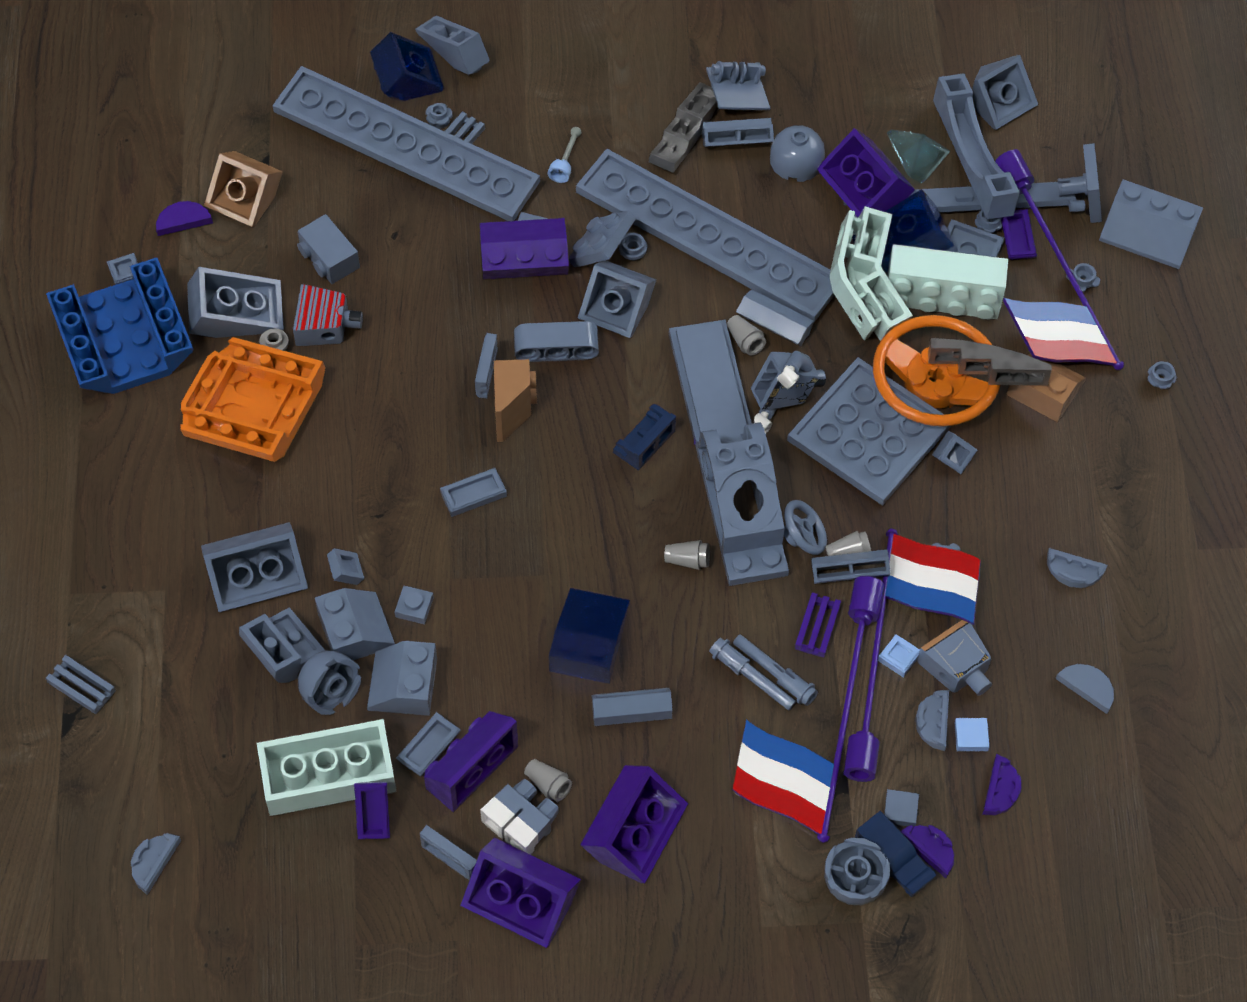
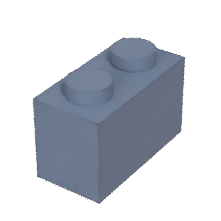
[297,214,360,284]

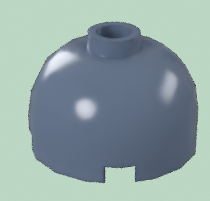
[770,125,825,182]
[298,651,361,715]
[824,838,890,906]

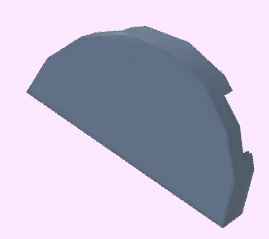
[1047,548,1108,588]
[1056,664,1114,714]
[915,690,949,751]
[131,833,181,895]

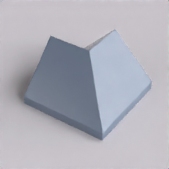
[972,55,1038,129]

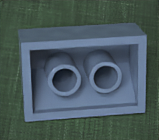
[1099,179,1203,269]
[201,522,308,612]

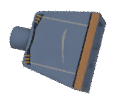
[917,620,992,696]

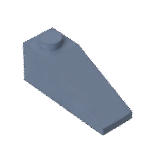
[415,16,490,75]

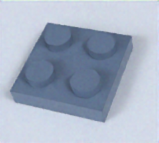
[568,210,636,267]

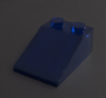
[852,189,954,272]
[549,588,630,684]

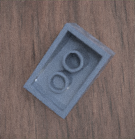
[187,267,284,338]

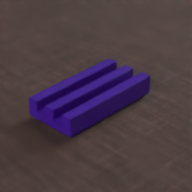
[795,592,841,658]

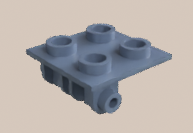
[706,61,770,110]

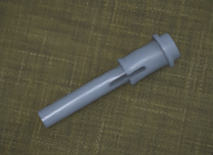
[733,634,818,706]
[709,638,796,711]

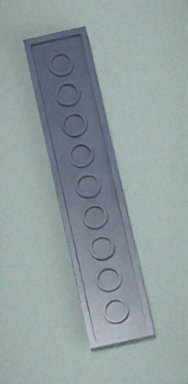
[272,66,540,221]
[576,149,834,322]

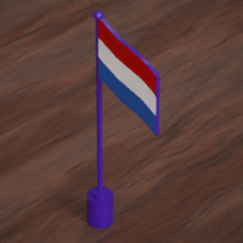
[995,149,1124,370]
[844,529,981,782]
[733,576,884,843]

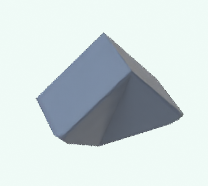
[932,431,977,474]

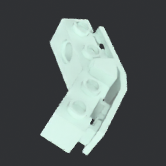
[829,206,913,341]

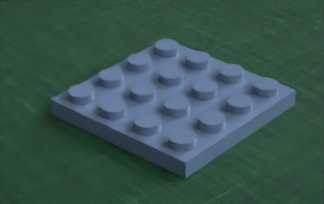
[787,357,951,506]

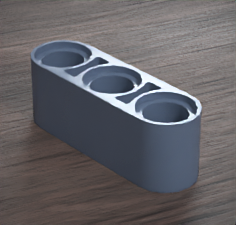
[514,321,599,362]

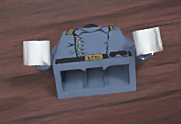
[751,351,826,434]

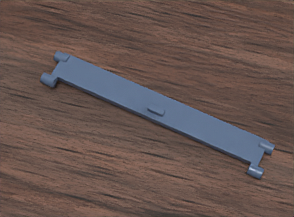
[843,182,1085,218]

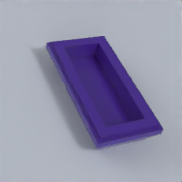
[1001,209,1037,260]
[354,782,390,839]

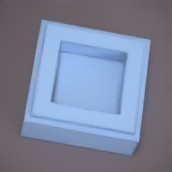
[878,634,920,678]
[954,718,989,751]

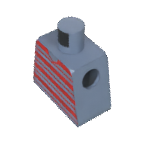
[293,284,363,346]

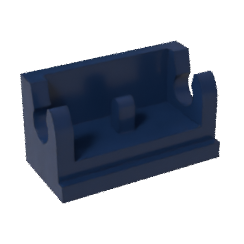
[613,404,676,471]

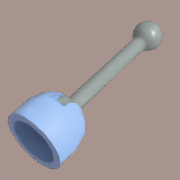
[547,127,582,183]

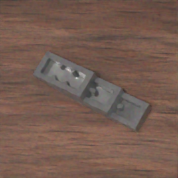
[649,82,718,172]
[928,338,1052,385]

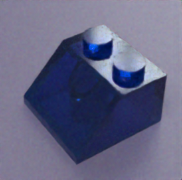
[370,32,444,101]

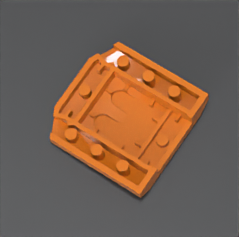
[181,337,325,462]

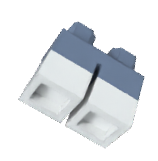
[480,779,559,855]

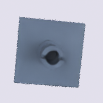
[1058,143,1102,223]

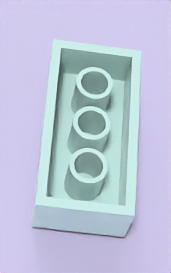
[887,244,1008,319]
[257,719,396,816]

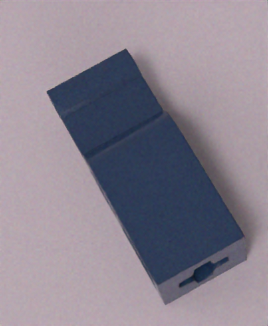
[855,810,936,897]

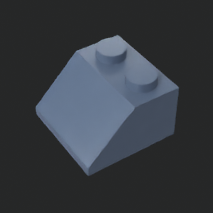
[578,260,656,338]
[315,588,395,660]
[367,641,437,716]

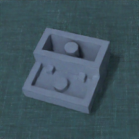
[239,607,325,683]

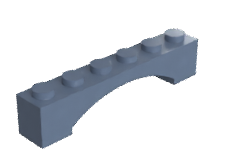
[933,74,1020,219]

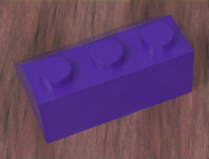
[817,128,915,217]
[480,218,569,279]
[424,711,518,812]
[580,765,688,884]
[460,837,581,948]

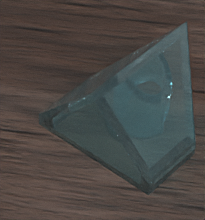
[887,130,950,183]

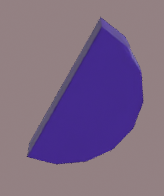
[156,201,213,236]
[982,754,1021,815]
[900,825,954,878]

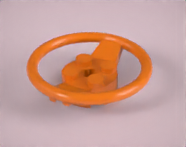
[873,315,1000,426]

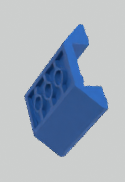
[46,257,193,394]

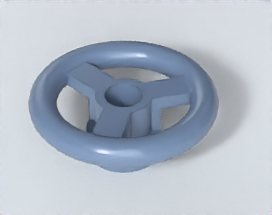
[784,500,827,555]

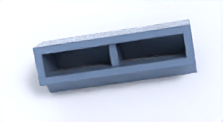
[702,118,774,147]
[736,289,814,346]
[812,549,890,584]
[592,688,672,726]

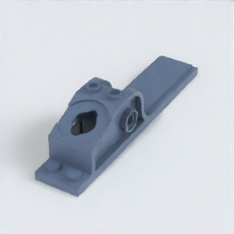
[669,320,789,586]

